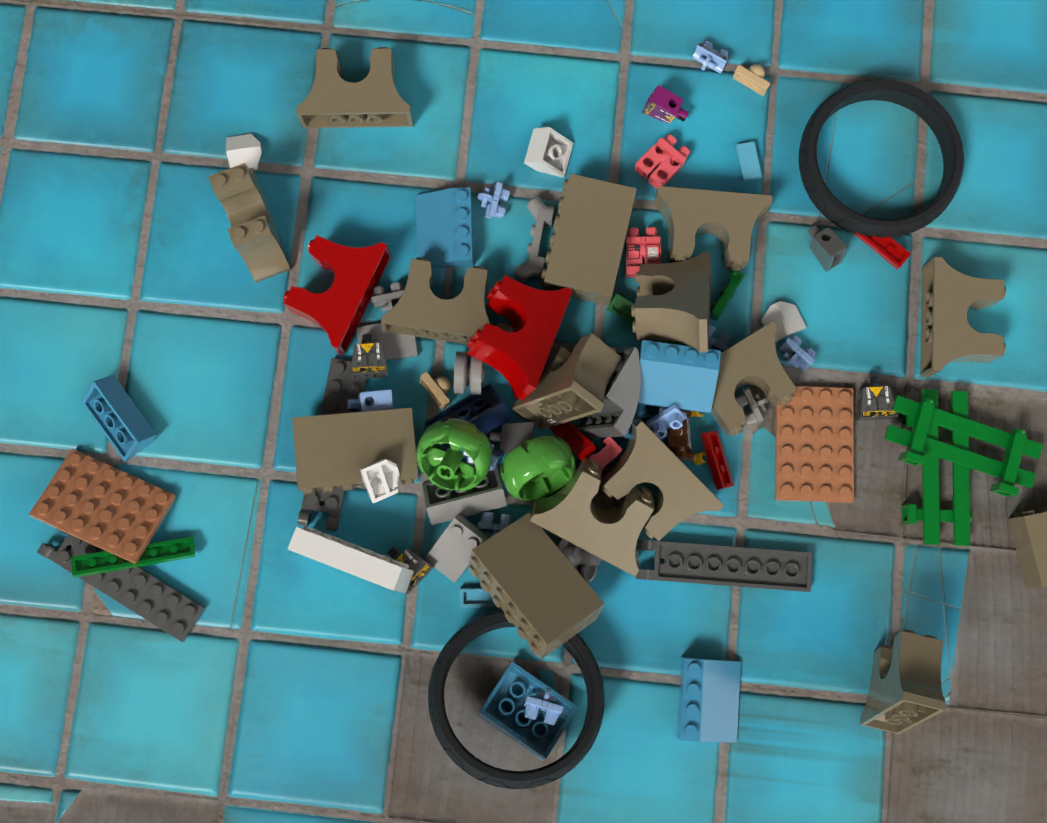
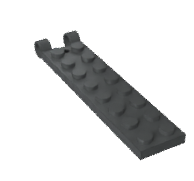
[298,358,367,532]
[37,528,205,642]
[636,540,812,592]

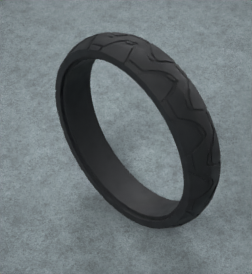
[799,79,964,238]
[428,610,605,789]

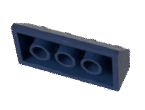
[425,384,512,452]

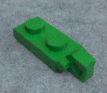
[710,270,744,321]

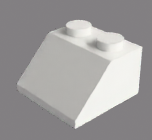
[524,127,574,177]

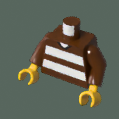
[667,409,707,465]

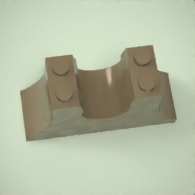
[297,47,413,128]
[208,163,291,283]
[654,186,772,272]
[631,252,711,352]
[381,257,491,344]
[920,257,1006,378]
[710,321,797,437]
[512,333,621,430]
[601,416,724,541]
[530,458,654,577]
[860,630,946,734]

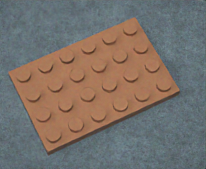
[775,386,854,503]
[29,449,176,564]

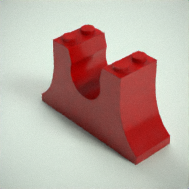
[283,235,391,356]
[467,275,573,400]

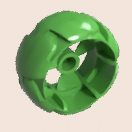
[416,418,492,491]
[500,435,576,501]

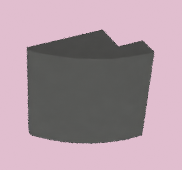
[576,347,641,439]

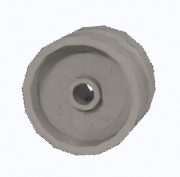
[454,351,485,395]

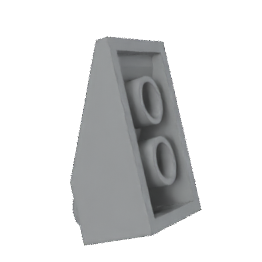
[424,514,490,583]

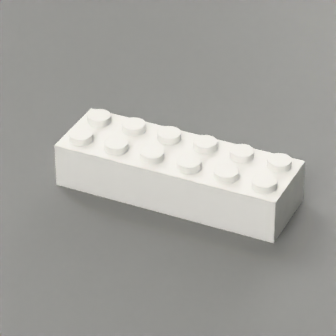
[288,526,414,594]

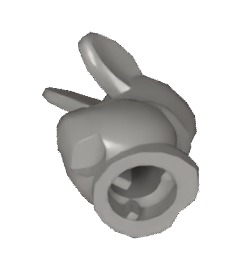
[556,537,602,583]

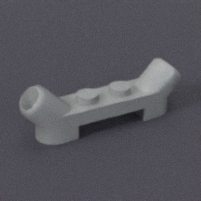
[514,197,555,282]

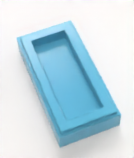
[735,141,762,181]
[460,588,497,608]

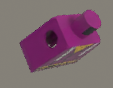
[642,85,689,124]

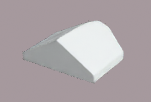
[226,134,262,170]
[761,301,807,342]
[360,458,400,503]

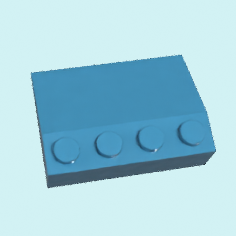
[416,187,473,268]
[638,340,721,413]
[677,657,741,743]
[477,662,578,761]

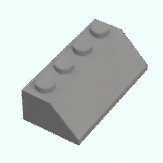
[422,468,507,525]

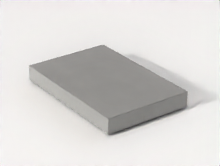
[356,323,418,361]

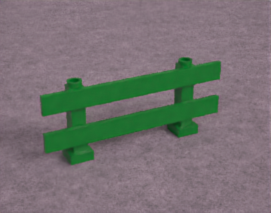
[900,389,972,546]
[884,395,1043,497]

